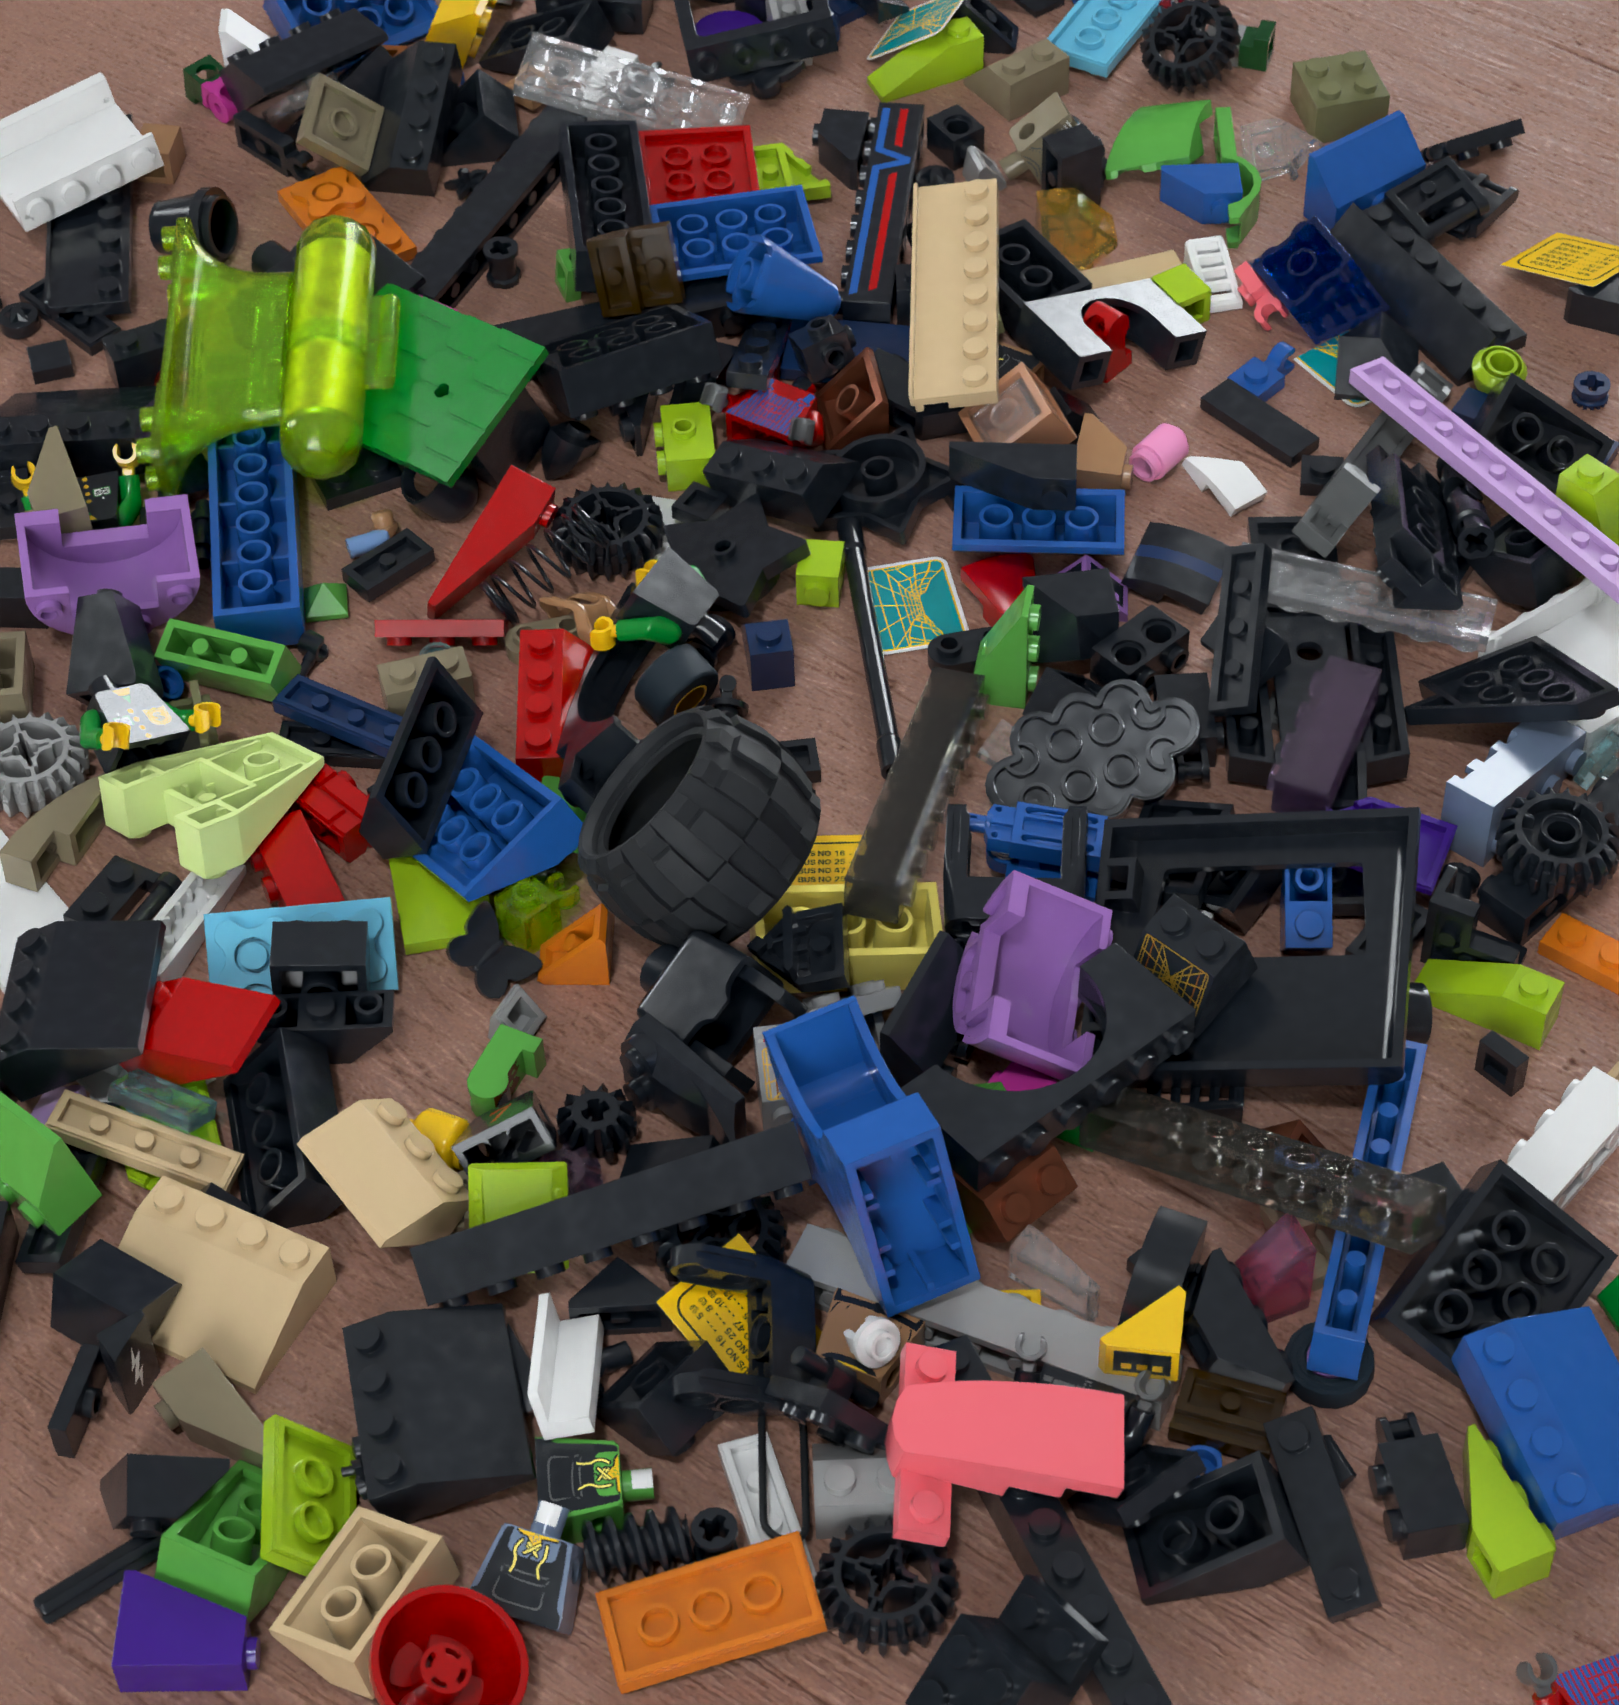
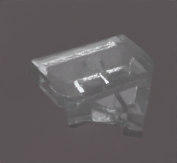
[262,72,338,126]
[1240,118,1324,182]

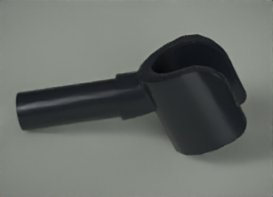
[297,630,329,677]

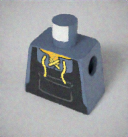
[469,1500,584,1636]

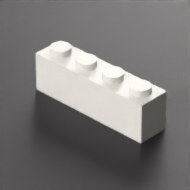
[1507,1067,1619,1210]

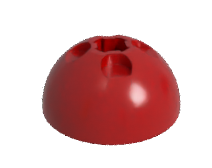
[368,1585,529,1705]

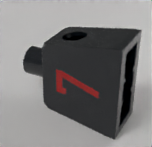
[451,1090,557,1176]

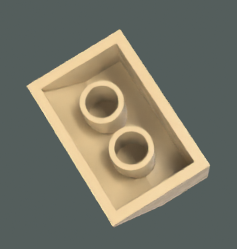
[297,1098,469,1248]
[269,1506,460,1700]

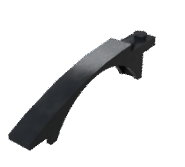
[556,582,656,814]

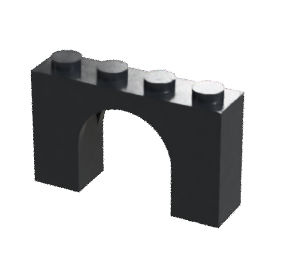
[1015,278,1207,391]

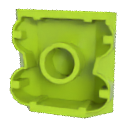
[468,1162,569,1276]

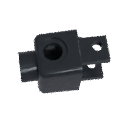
[637,930,808,1094]

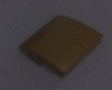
[586,221,686,318]

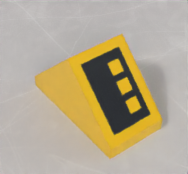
[1098,1285,1186,1382]

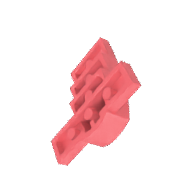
[885,1342,1124,1547]

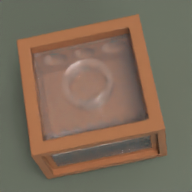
[958,362,1077,444]

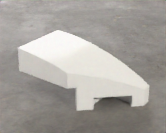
[1182,456,1267,517]

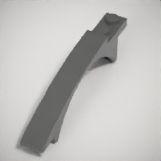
[1291,361,1454,558]

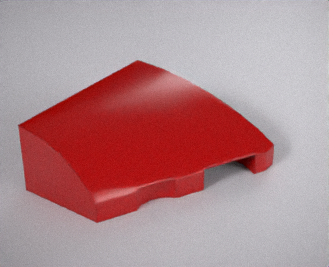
[961,553,1036,627]

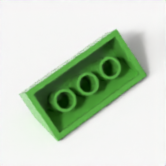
[0,1091,102,1236]

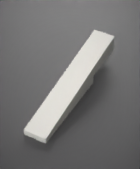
[102,864,246,1076]

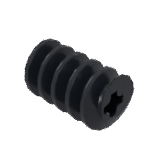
[581,1505,694,1585]

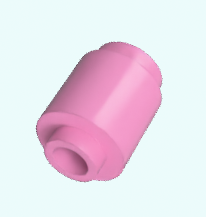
[1129,423,1189,482]

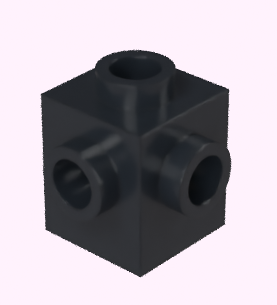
[788,314,857,384]

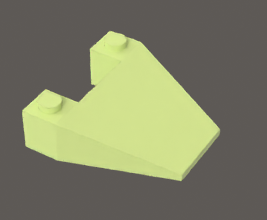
[98,732,325,879]

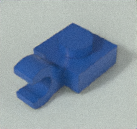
[1227,341,1295,402]

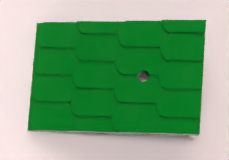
[350,283,551,489]

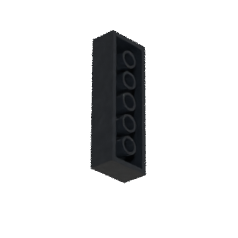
[559,120,652,293]

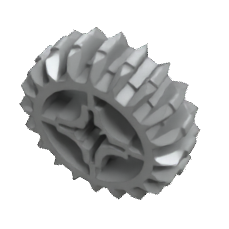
[0,711,90,819]

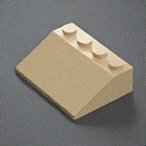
[118,1175,337,1394]

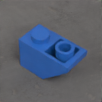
[1280,867,1333,951]

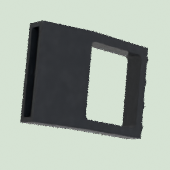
[673,0,839,85]

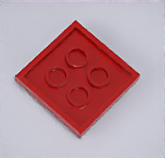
[638,125,760,205]

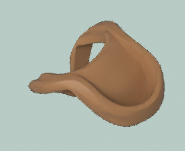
[539,592,616,645]

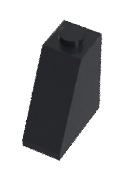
[66,589,164,706]

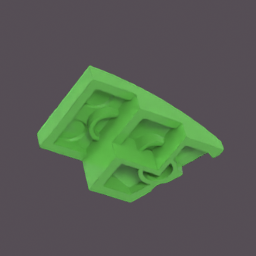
[1105,99,1213,180]

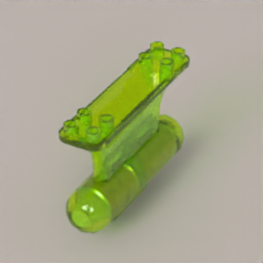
[136,214,401,497]

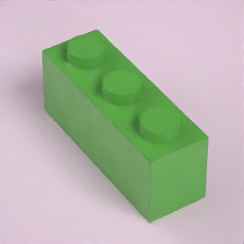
[154,618,302,702]

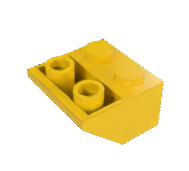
[425,0,497,69]

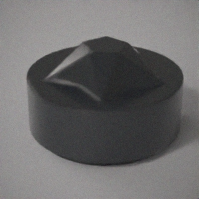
[916,165,955,187]
[0,302,40,339]

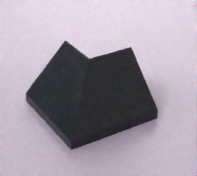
[1334,311,1419,401]
[1022,568,1119,664]

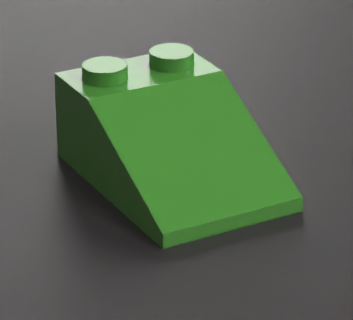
[155,1459,289,1623]

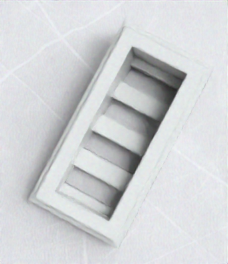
[1184,235,1243,313]

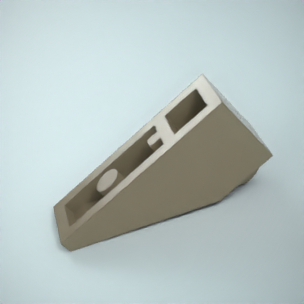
[24,426,93,534]
[152,1347,264,1468]

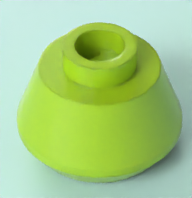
[1472,346,1527,394]

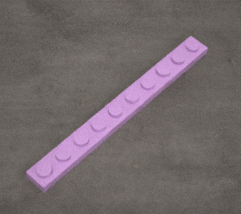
[1349,357,1619,604]

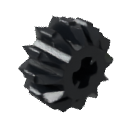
[556,1083,638,1166]

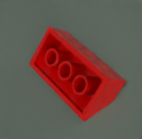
[515,629,594,783]

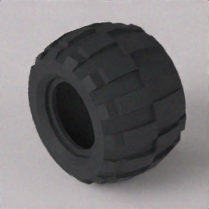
[578,705,821,947]

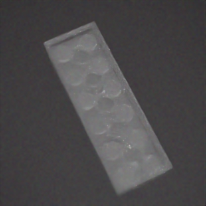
[512,32,750,131]
[1241,542,1498,653]

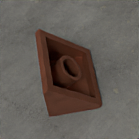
[815,347,889,450]

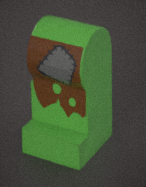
[467,1024,546,1117]

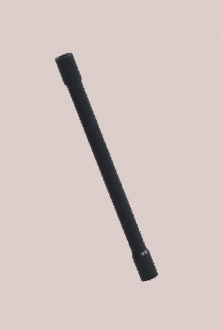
[836,517,908,781]

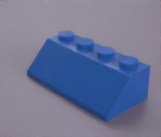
[952,486,1125,556]

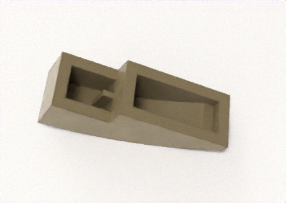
[0,772,106,892]

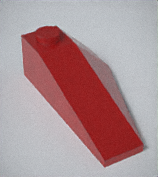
[427,465,558,619]

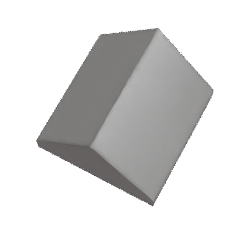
[962,145,1007,191]
[488,984,547,1039]

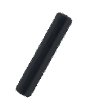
[33,1525,172,1625]

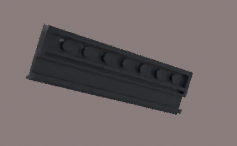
[44,114,134,320]

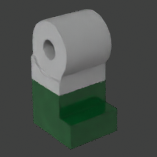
[1206,20,1276,72]

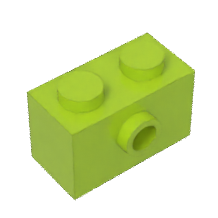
[653,402,715,492]

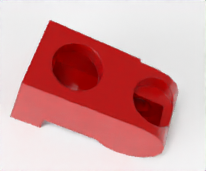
[1083,301,1132,384]

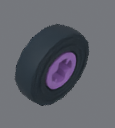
[1284,1322,1375,1409]

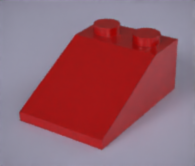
[119,977,281,1091]

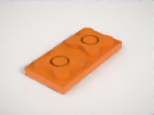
[277,166,417,262]
[595,1530,828,1694]

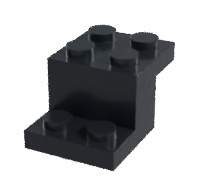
[905,1574,1110,1705]

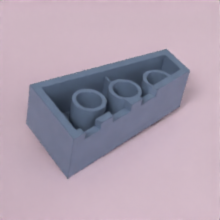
[1440,721,1587,867]

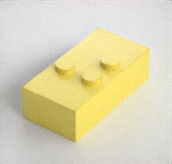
[750,882,943,993]

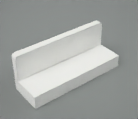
[527,1293,604,1440]

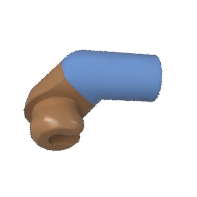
[345,509,398,559]

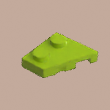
[753,142,831,201]

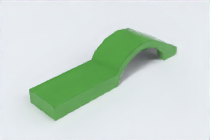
[1213,107,1262,249]

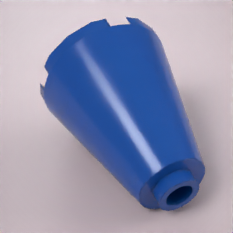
[726,234,841,321]

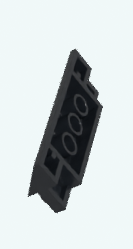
[1317,202,1527,387]
[1366,445,1463,611]

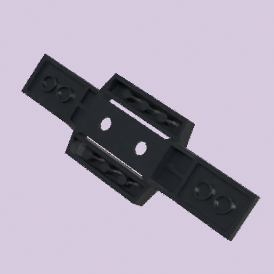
[1222,516,1410,916]

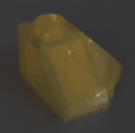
[1035,188,1118,271]

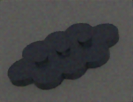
[985,679,1201,819]

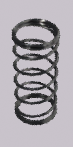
[480,503,611,626]

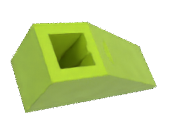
[1462,1424,1556,1599]

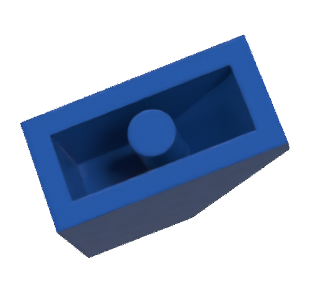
[1159,163,1243,224]

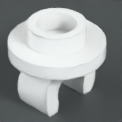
[844,1315,900,1368]

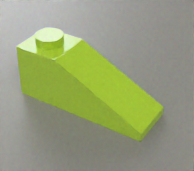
[867,16,984,102]
[1414,959,1565,1050]

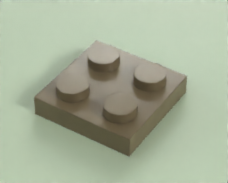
[296,73,384,177]

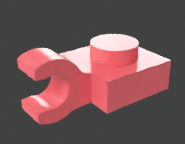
[1234,261,1288,331]

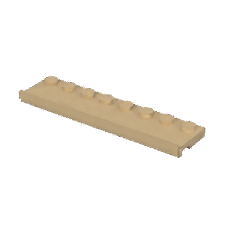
[908,178,999,412]

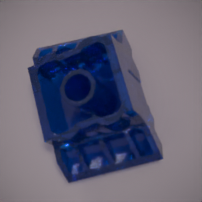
[1248,215,1391,344]

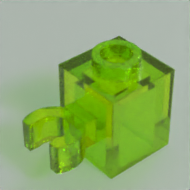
[494,872,580,954]

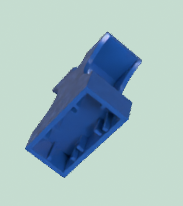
[762,995,981,1318]

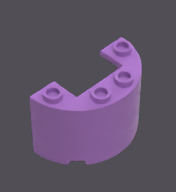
[14,494,200,635]
[953,870,1113,1081]

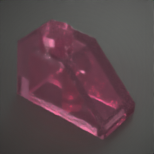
[1235,1212,1316,1323]

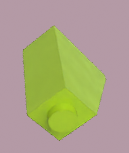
[1556,454,1619,546]

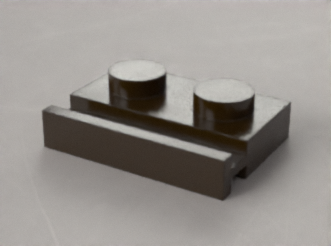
[1168,1367,1288,1461]

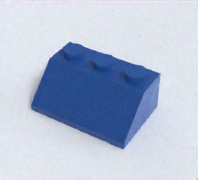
[1303,110,1426,234]

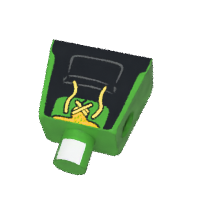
[535,1437,655,1544]

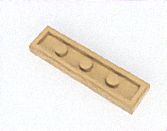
[45,1089,245,1193]

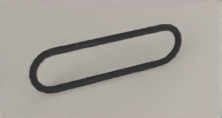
[758,1416,810,1541]

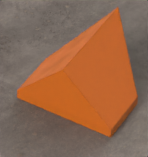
[537,903,615,985]

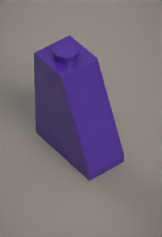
[111,1570,261,1692]

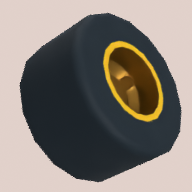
[634,644,719,725]

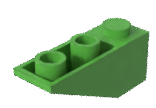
[973,585,1041,709]

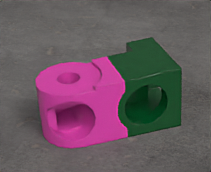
[183,54,251,123]

